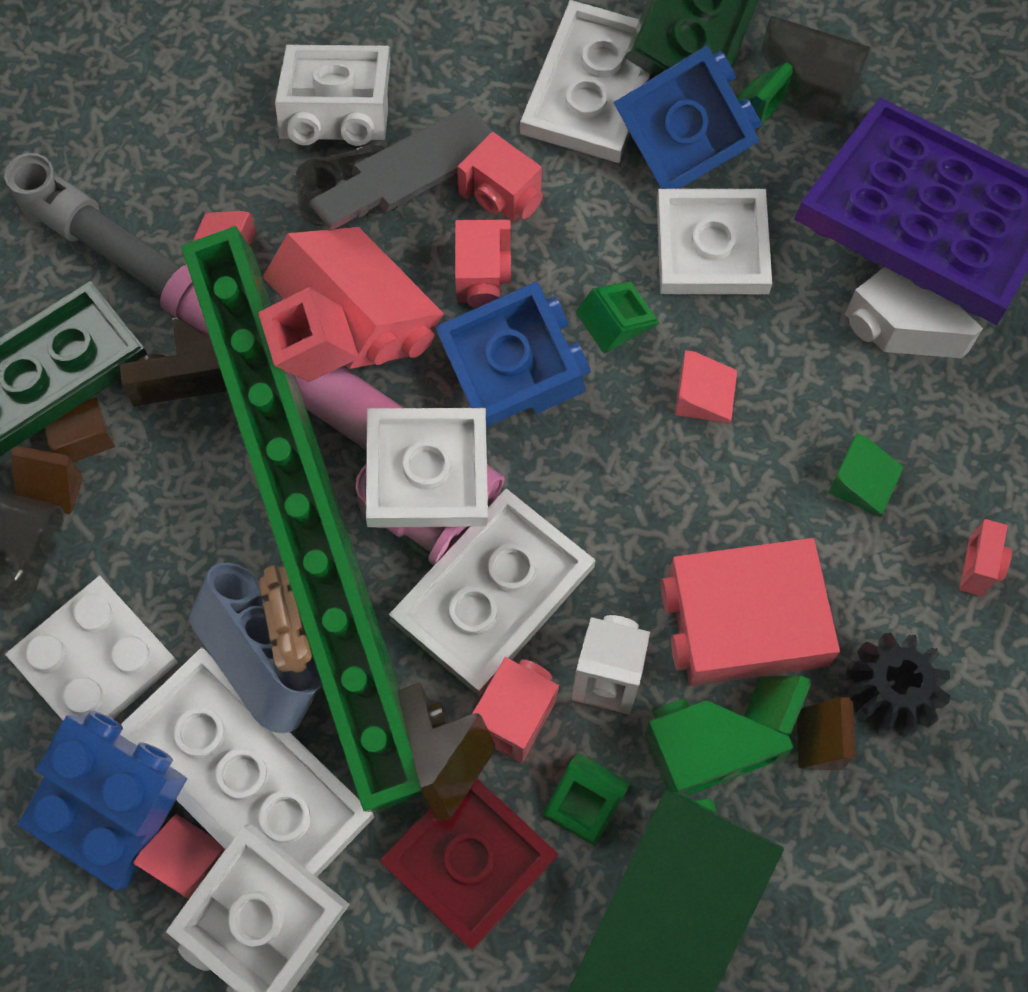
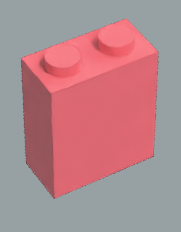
[262,227,444,369]
[661,538,840,686]

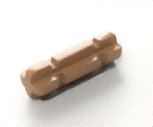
[259,565,312,673]

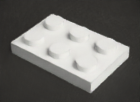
[520,0,652,163]
[389,489,595,697]

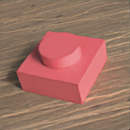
[959,519,1012,596]

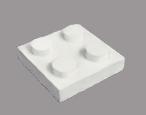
[657,189,772,294]
[366,408,488,527]
[5,575,178,721]

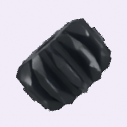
[845,632,951,737]

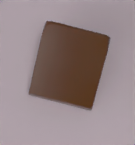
[45,397,115,463]
[11,446,83,515]
[797,697,856,770]

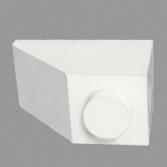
[845,267,983,358]
[572,615,650,715]

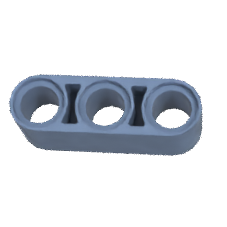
[189,562,322,733]

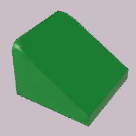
[736,62,793,130]
[575,281,660,353]
[828,433,903,517]
[744,675,811,736]
[542,753,631,846]

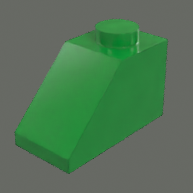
[644,699,794,797]

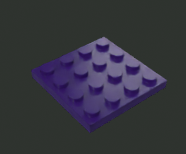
[794,97,1028,325]

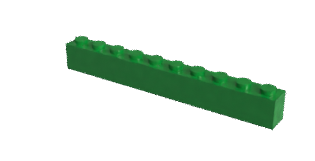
[181,225,424,813]

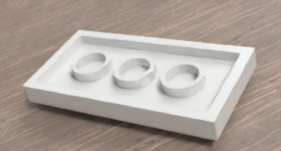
[120,647,374,877]

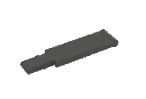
[309,104,496,230]

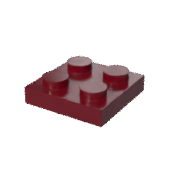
[380,778,558,952]

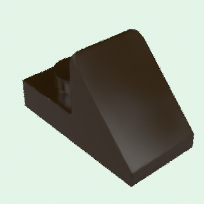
[120,317,227,407]
[397,682,495,822]

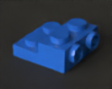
[613,45,762,189]
[435,281,591,427]
[17,711,188,891]

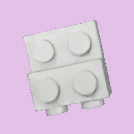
[275,45,390,146]
[166,824,350,992]

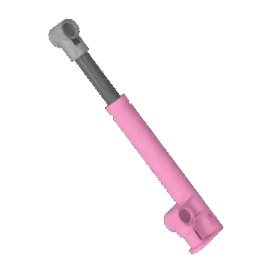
[4,153,505,566]

